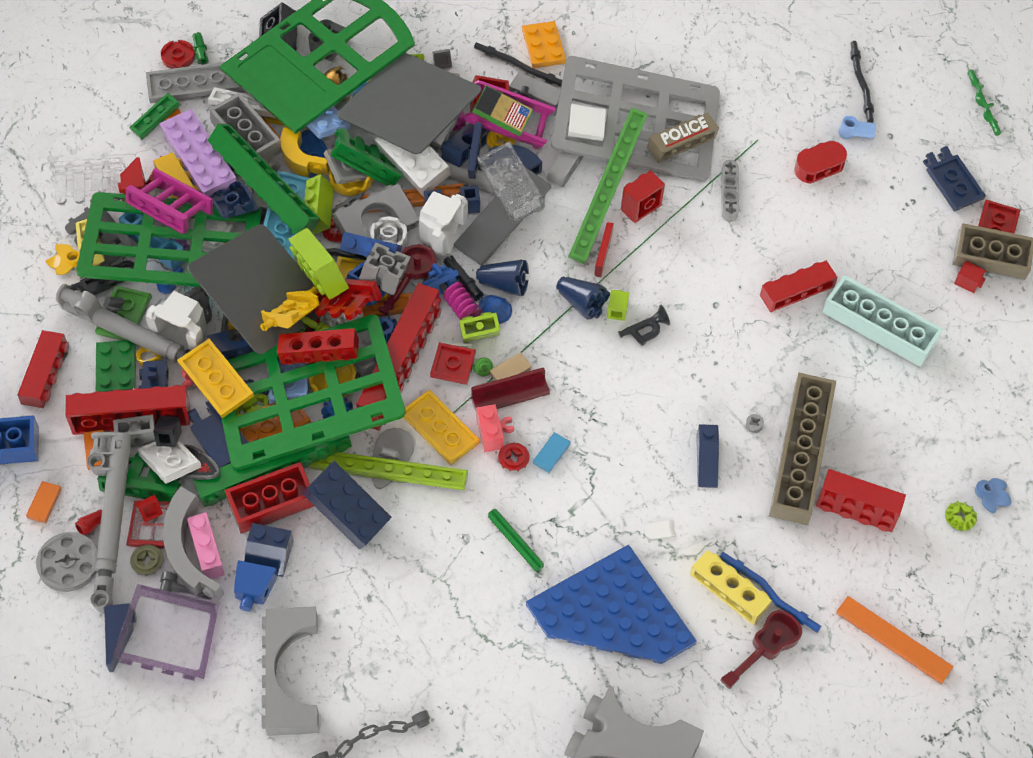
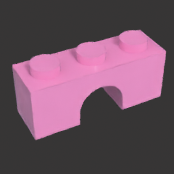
[187,512,225,579]

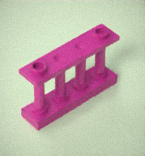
[126,168,213,235]

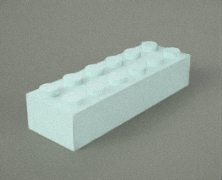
[822,275,943,367]

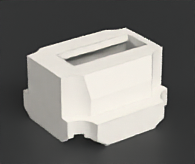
[419,191,468,259]
[146,291,207,350]

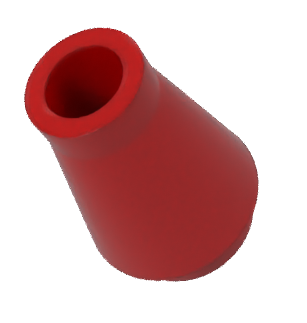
[75,509,102,535]

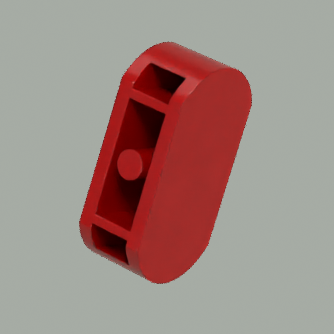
[794,140,847,184]

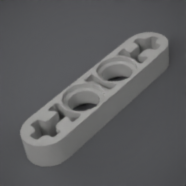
[721,160,739,222]

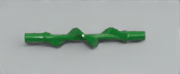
[967,70,1001,136]

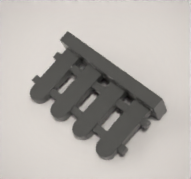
[65,199,134,267]

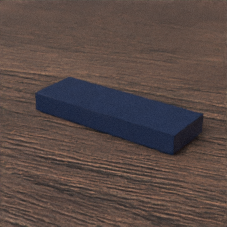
[468,122,483,179]

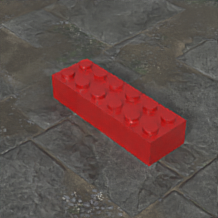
[65,385,191,435]

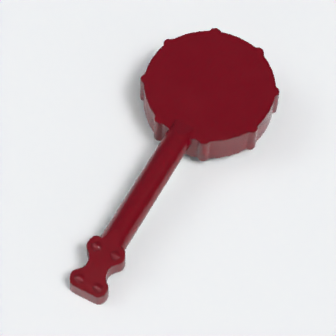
[379,244,437,315]

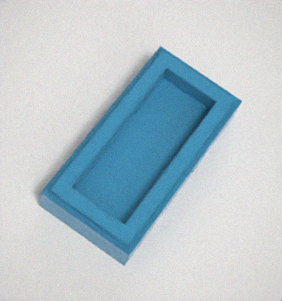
[533,432,571,473]

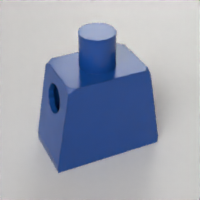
[234,560,278,612]

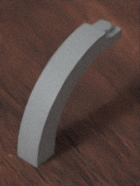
[163,486,224,600]

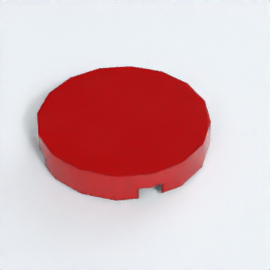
[161,40,195,69]

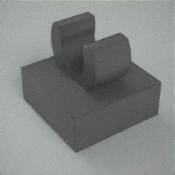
[432,49,452,69]

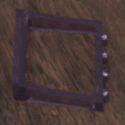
[112,584,219,681]

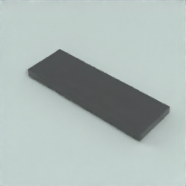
[453,166,552,266]

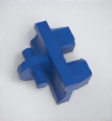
[422,263,459,295]

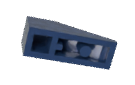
[696,424,719,488]
[104,603,137,672]

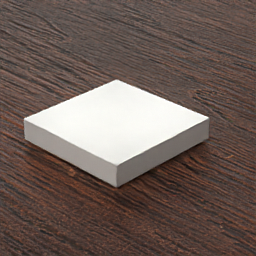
[568,104,606,141]

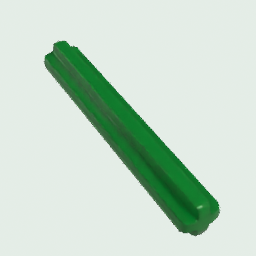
[488,509,544,572]

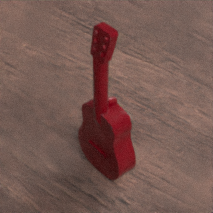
[720,610,802,689]

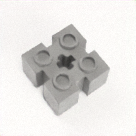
[359,243,410,295]

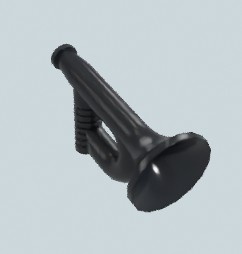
[618,305,670,346]

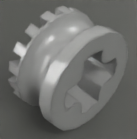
[746,414,764,433]

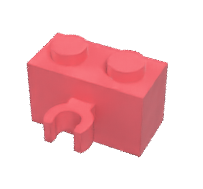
[476,404,514,452]

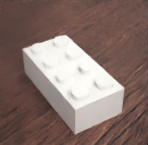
[375,137,451,197]

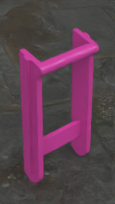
[465,81,556,149]

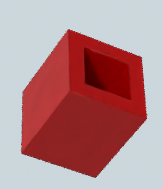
[954,261,986,293]

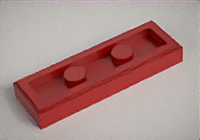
[594,222,614,277]

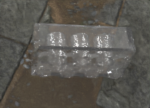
[477,142,545,224]

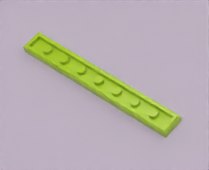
[309,452,468,491]

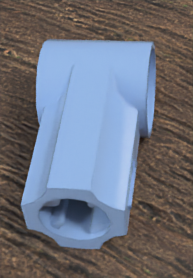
[838,116,876,139]

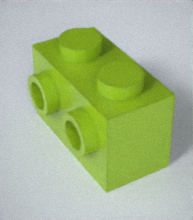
[459,312,500,343]

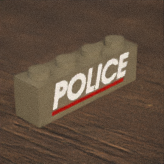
[646,112,719,163]

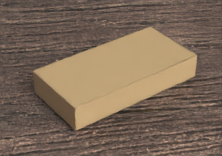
[489,352,532,380]

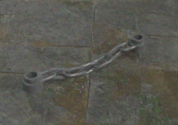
[312,710,430,758]

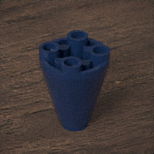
[556,276,610,320]

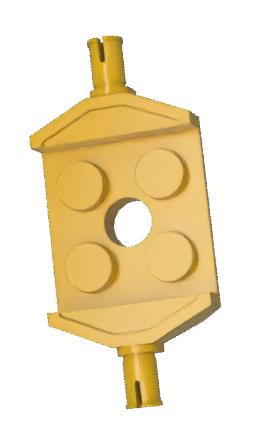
[260,286,319,331]

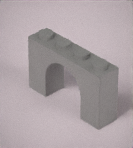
[333,183,419,254]

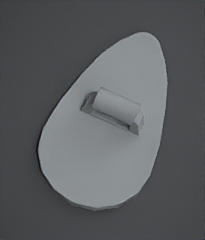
[372,428,415,489]

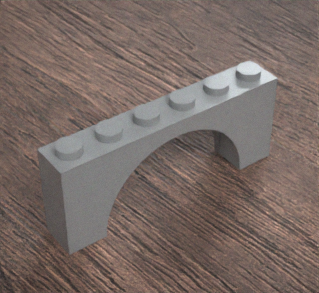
[262,606,319,736]

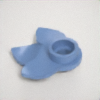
[975,478,1011,514]

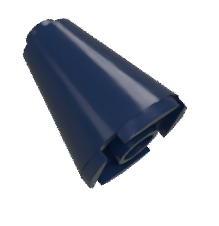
[476,259,529,296]

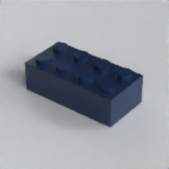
[302,461,392,549]

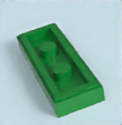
[129,93,181,140]

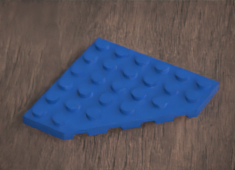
[526,544,697,664]

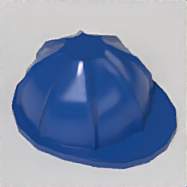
[478,295,512,324]

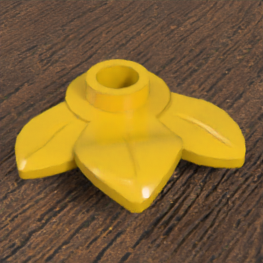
[45,244,80,275]

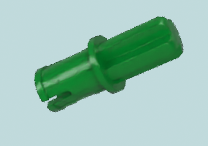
[192,32,209,65]

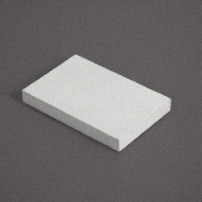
[137,440,201,484]

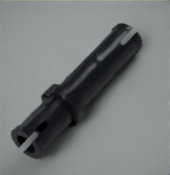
[443,255,484,301]

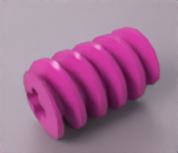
[443,282,482,320]

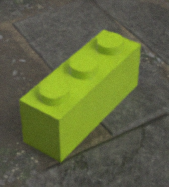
[304,174,334,234]

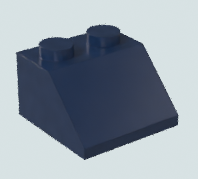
[244,523,294,577]

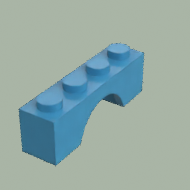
[119,213,185,271]

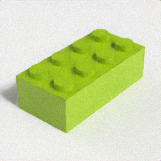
[288,228,349,300]

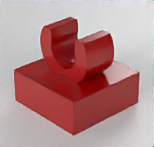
[136,495,163,523]

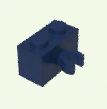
[138,360,169,389]

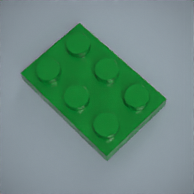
[95,340,136,392]

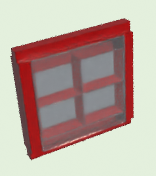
[126,500,170,549]

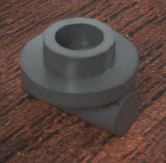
[103,296,124,313]

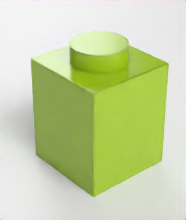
[607,290,630,321]

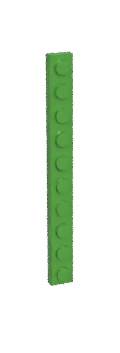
[568,107,648,264]

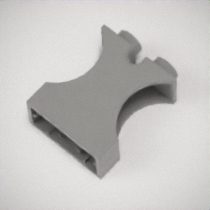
[564,686,704,758]

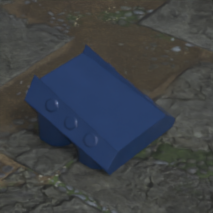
[209,181,259,219]

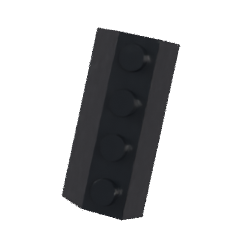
[259,2,297,51]

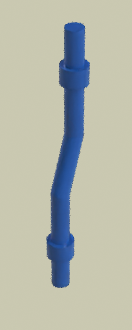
[720,552,822,633]

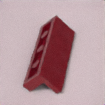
[471,367,550,411]

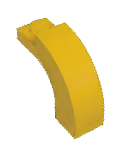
[280,127,329,177]

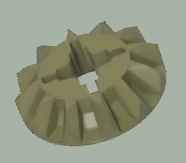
[130,545,164,576]

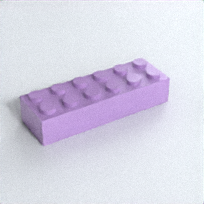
[159,109,237,197]

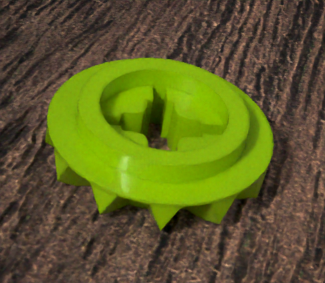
[945,501,977,531]

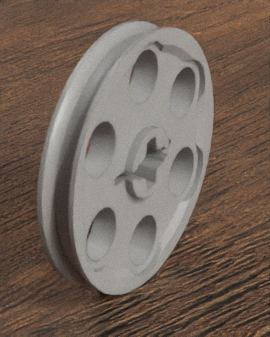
[36,532,97,592]

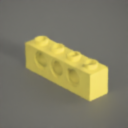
[690,550,772,625]

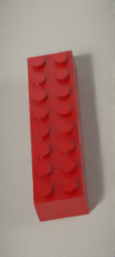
[356,283,441,431]

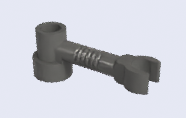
[159,571,212,600]

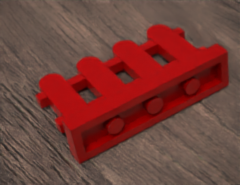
[307,279,382,320]

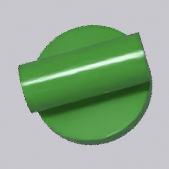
[472,357,493,376]

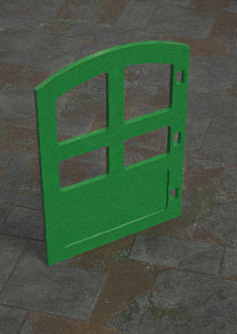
[219,0,415,134]

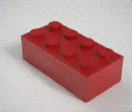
[225,462,314,534]
[816,469,906,532]

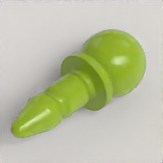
[301,316,331,332]

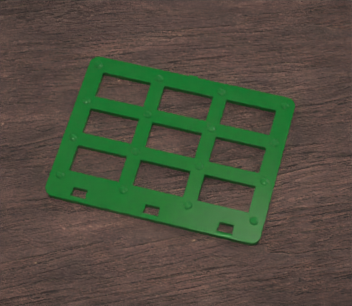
[76,192,261,287]
[222,314,406,470]

